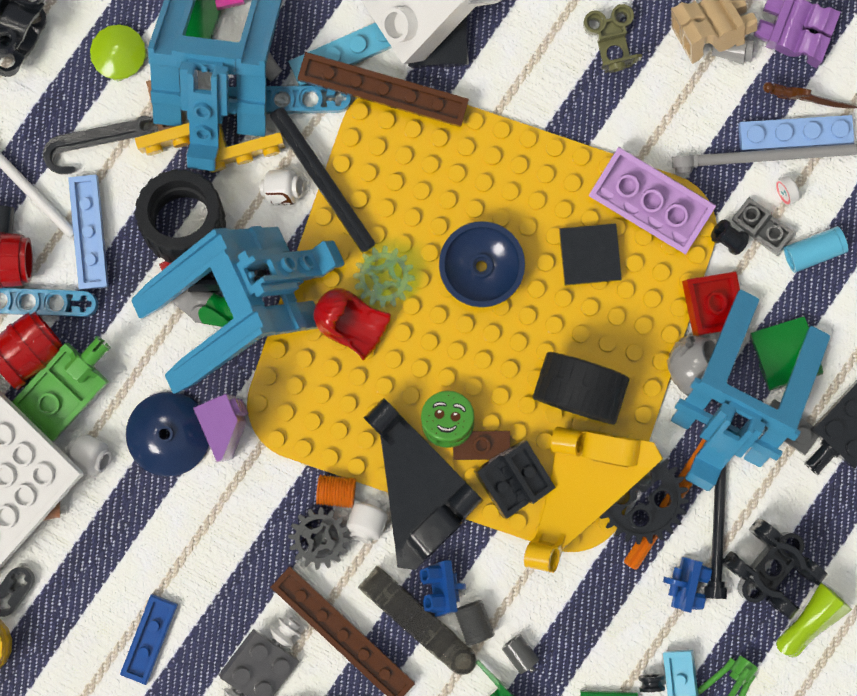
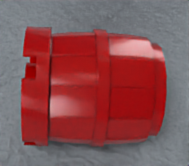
[0,232,33,288]
[0,312,63,390]

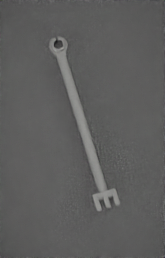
[672,144,857,173]

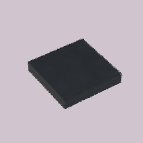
[559,223,622,286]

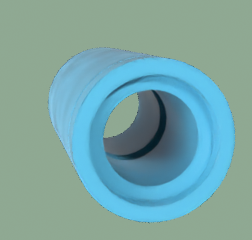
[784,226,848,273]

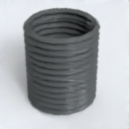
[455,600,495,646]

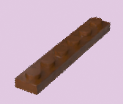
[298,52,469,127]
[270,566,415,696]

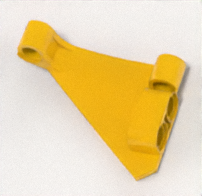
[524,427,663,573]

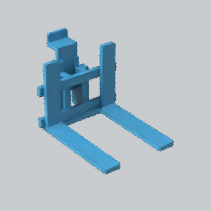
[671,290,830,491]

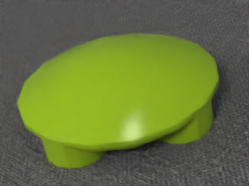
[90,24,147,81]

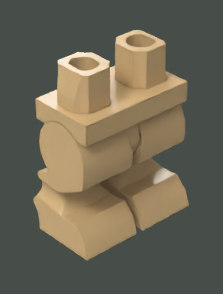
[671,0,757,64]

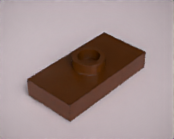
[453,431,510,460]

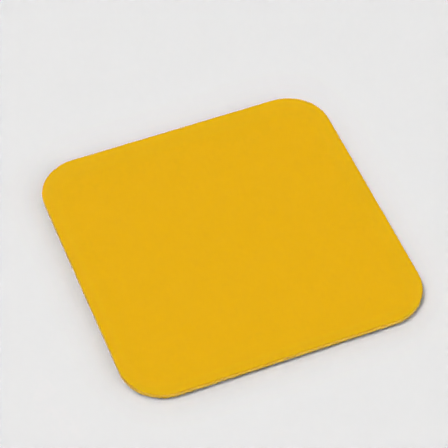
[247,98,717,552]

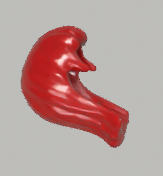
[313,288,391,361]

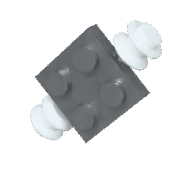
[218,616,301,696]

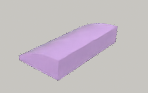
[589,146,716,255]

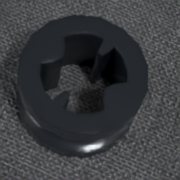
[638,674,665,692]

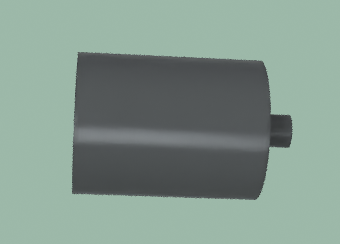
[501,634,539,674]

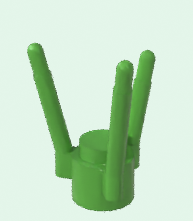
[698,655,758,696]

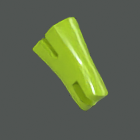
[776,582,852,658]

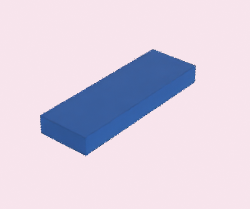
[120,594,178,685]

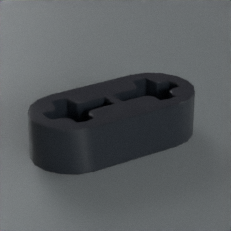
[0,567,35,617]

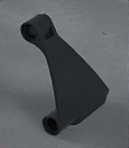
[363,398,483,570]

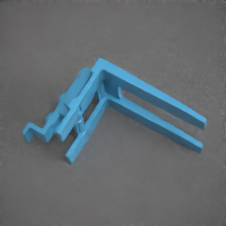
[148,0,282,171]
[131,226,345,394]

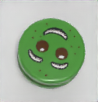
[421,391,474,448]

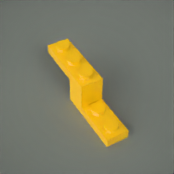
[135,123,286,172]

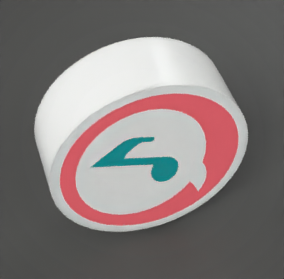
[776,176,800,206]

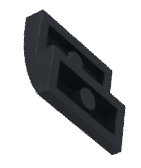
[408,15,469,68]
[474,440,556,519]

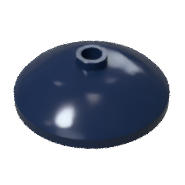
[439,221,525,308]
[126,392,209,477]

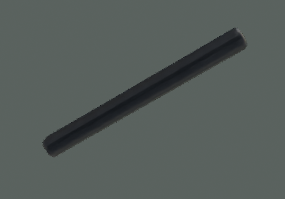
[270,107,375,252]

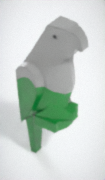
[171,289,233,327]

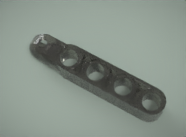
[358,565,477,675]

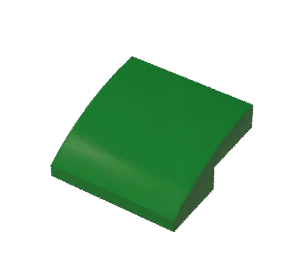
[750,317,823,391]

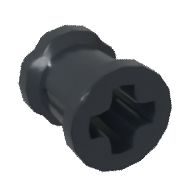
[711,219,749,255]

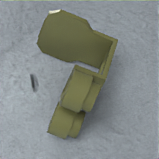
[583,4,642,73]

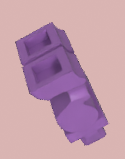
[754,0,841,68]

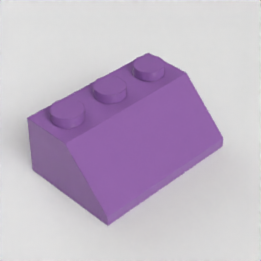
[193,394,249,462]

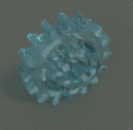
[353,246,415,308]

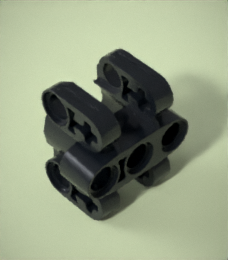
[0,0,47,77]
[721,518,828,619]

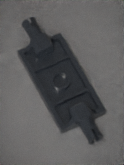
[804,380,857,475]

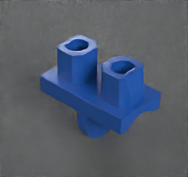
[663,557,712,613]
[420,560,467,617]

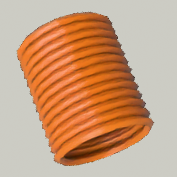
[316,474,356,509]

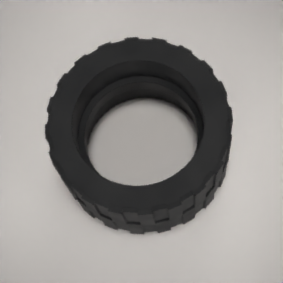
[135,169,226,263]
[533,352,630,425]

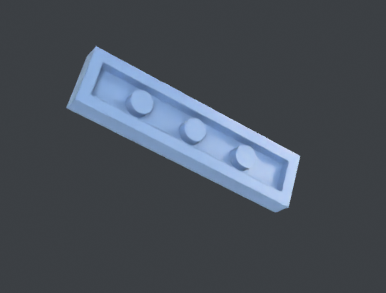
[738,115,854,152]
[68,174,109,290]

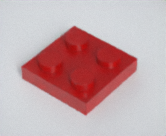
[682,271,740,336]

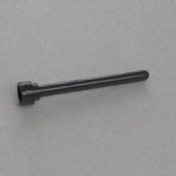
[704,465,728,599]

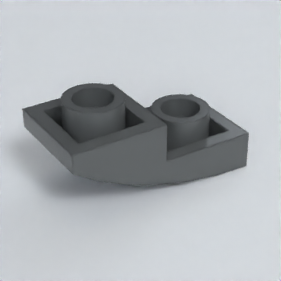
[732,197,795,256]

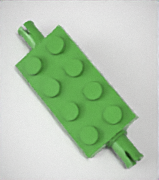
[12,336,111,443]

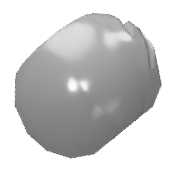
[667,335,716,396]

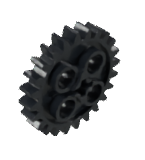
[599,459,689,544]

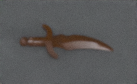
[763,82,857,109]

